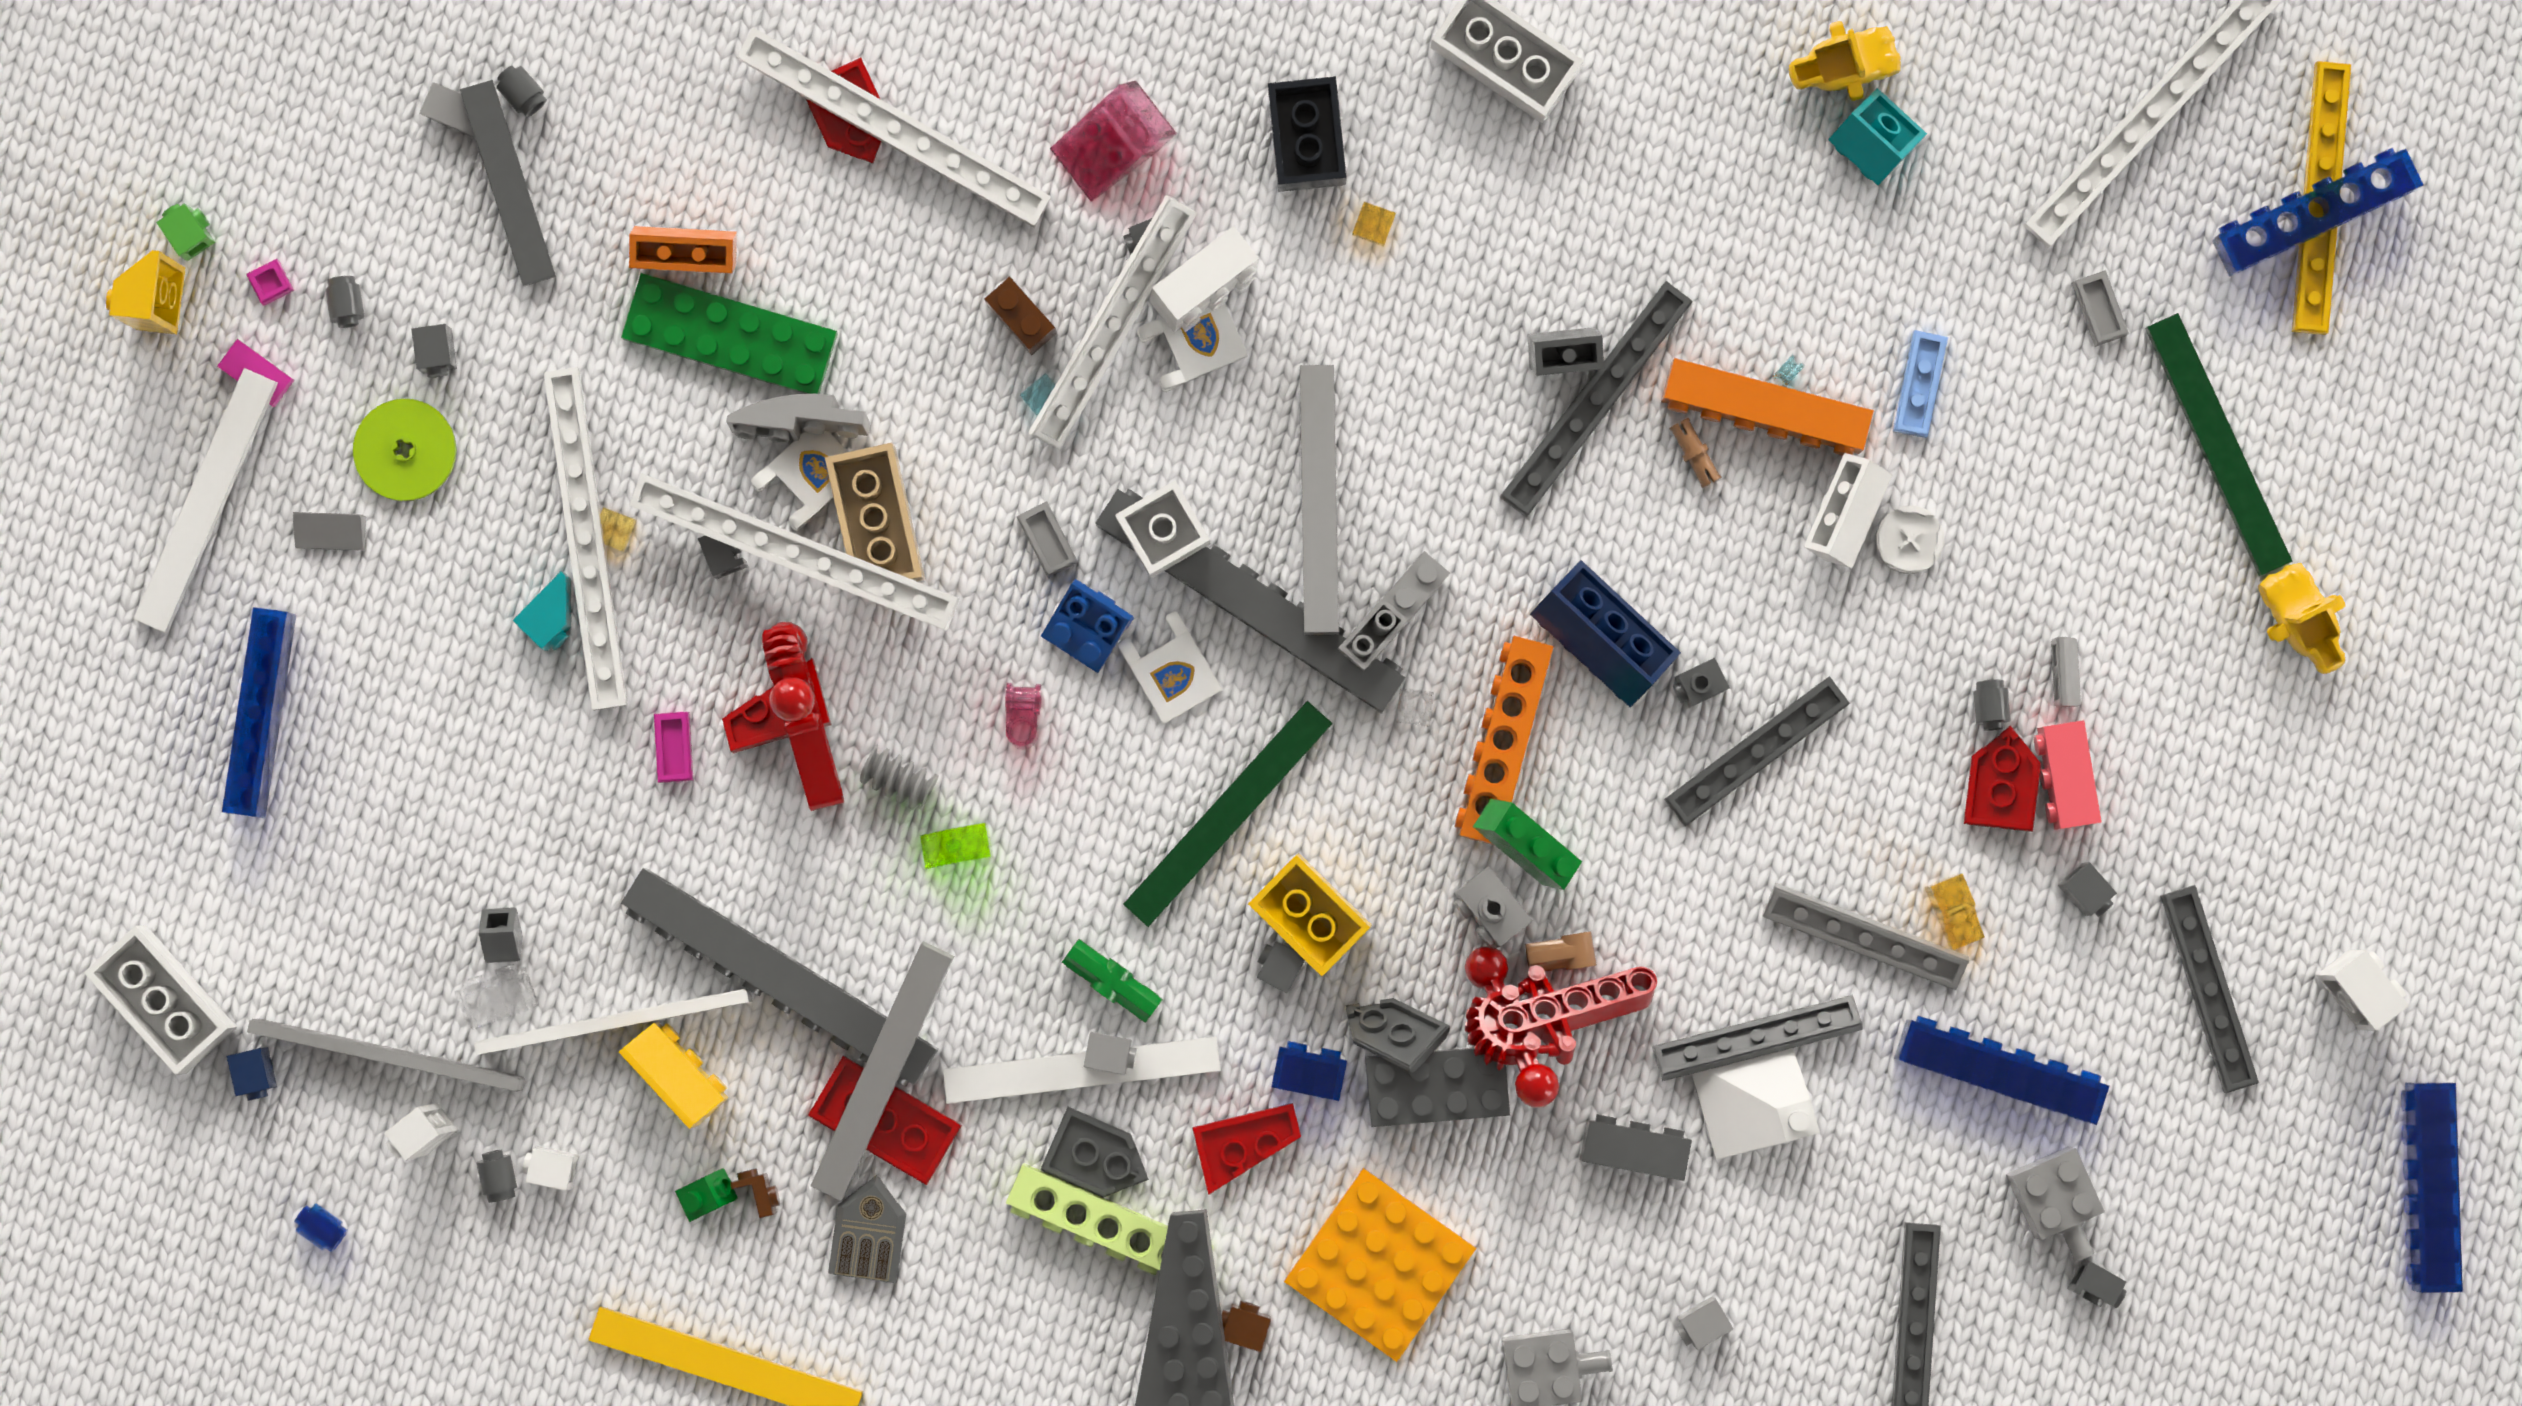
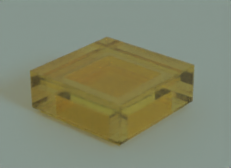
[1352,202,1396,246]
[600,507,637,552]

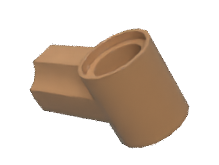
[1525,931,1596,972]

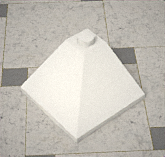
[1691,1048,1820,1159]

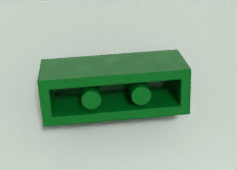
[1473,799,1582,890]

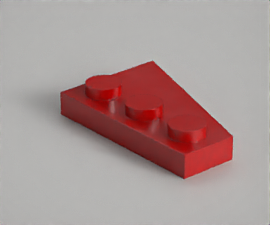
[722,658,832,753]
[1192,1103,1301,1195]

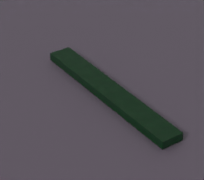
[2145,313,2293,576]
[1123,700,1333,927]

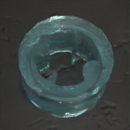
[1772,354,1805,387]

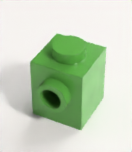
[156,203,216,261]

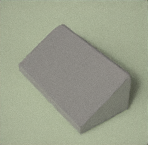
[293,512,366,551]
[2051,637,2081,708]

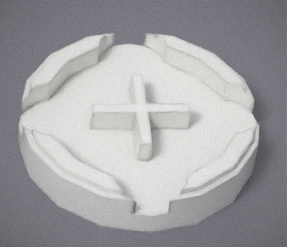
[1875,506,1945,574]

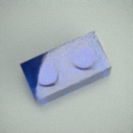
[1271,1041,1347,1101]

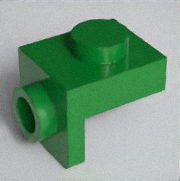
[675,1168,738,1222]

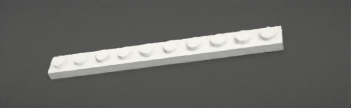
[2023,0,2282,248]
[736,27,1051,228]
[544,367,628,711]
[629,473,960,631]

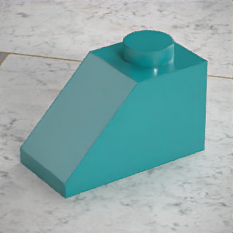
[512,571,571,651]

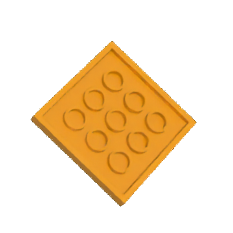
[1284,1168,1477,1362]

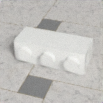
[1804,453,1892,569]
[384,1103,458,1161]

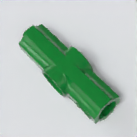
[1062,939,1163,1023]

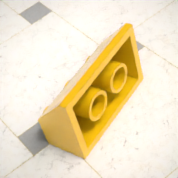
[106,250,186,335]
[1248,853,1372,976]
[619,1022,729,1129]

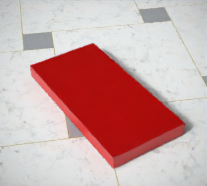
[808,1056,962,1185]

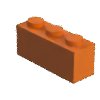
[629,226,737,273]

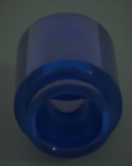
[294,1203,348,1253]

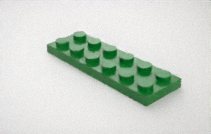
[621,273,838,394]

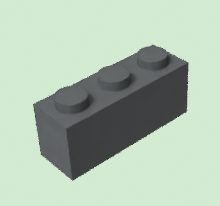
[1580,1114,1692,1181]

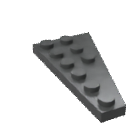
[1135,1209,1234,1406]

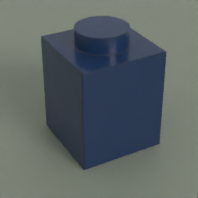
[226,1047,277,1101]

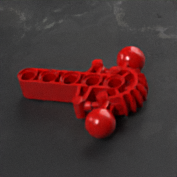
[762,622,844,811]
[1464,946,1657,1108]

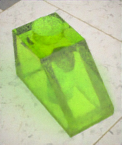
[920,823,994,869]

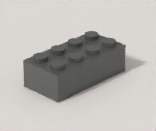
[1365,1047,1510,1127]

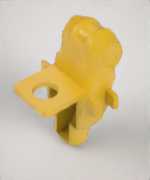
[1788,21,1901,101]
[2258,563,2346,674]

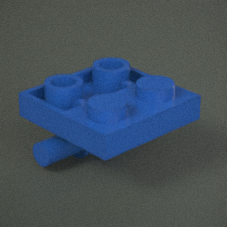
[1041,579,1134,673]

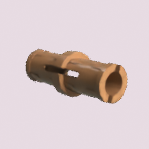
[1669,418,1722,488]

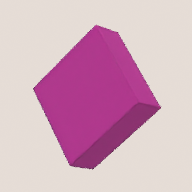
[246,259,294,306]

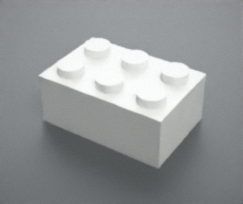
[1150,226,1259,333]

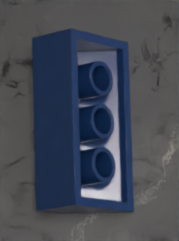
[1530,560,1681,708]

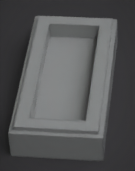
[2072,270,2129,347]
[1016,501,1078,578]

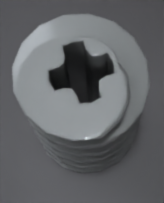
[860,744,939,810]

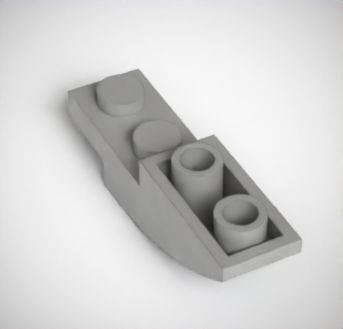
[726,394,870,443]
[1338,551,1450,672]

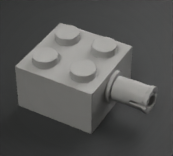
[1453,866,1533,947]
[2006,1146,2105,1262]
[1502,1328,1613,1406]

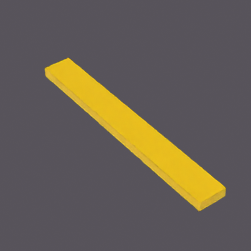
[2292,61,2351,335]
[589,1306,863,1406]

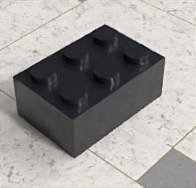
[1268,76,1347,192]

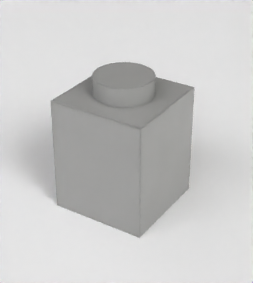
[1083,1032,1137,1075]
[1676,1296,1733,1350]

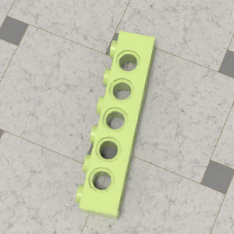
[1006,1163,1213,1275]

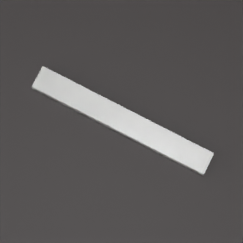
[1029,194,1198,450]
[133,368,278,633]
[474,989,753,1055]
[943,1036,1221,1104]

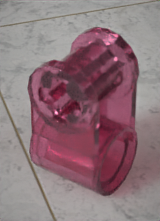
[1005,683,1042,750]

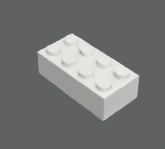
[1430,0,1584,124]
[83,926,237,1075]

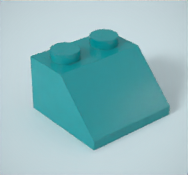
[1828,88,1927,186]

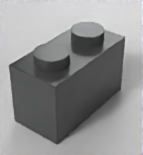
[1527,327,1604,376]

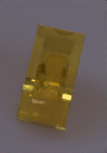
[1924,873,1985,950]

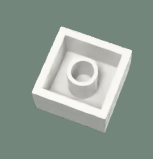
[1115,480,1211,578]
[2316,950,2409,1031]

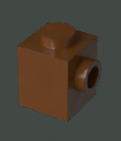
[1221,1300,1271,1352]

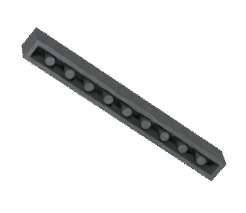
[1095,489,1406,714]
[621,868,939,1087]

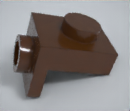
[730,1168,780,1218]

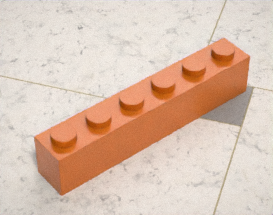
[1661,358,1874,456]

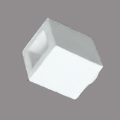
[522,1146,579,1191]

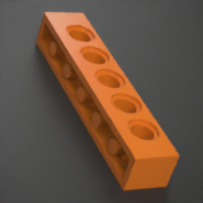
[1454,636,1554,846]

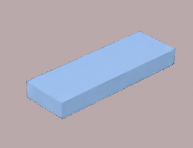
[1893,330,1948,438]

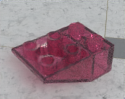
[1050,80,1177,202]

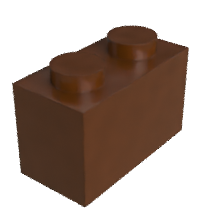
[984,276,1057,356]

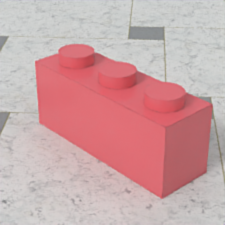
[2034,720,2102,830]

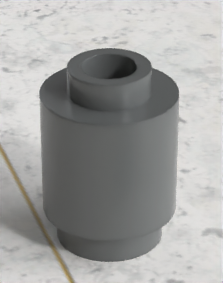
[496,66,547,117]
[325,276,365,328]
[1973,679,2011,731]
[476,1149,517,1203]

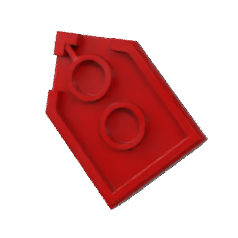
[805,57,882,164]
[1964,726,2041,832]

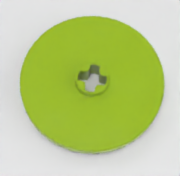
[353,399,457,501]

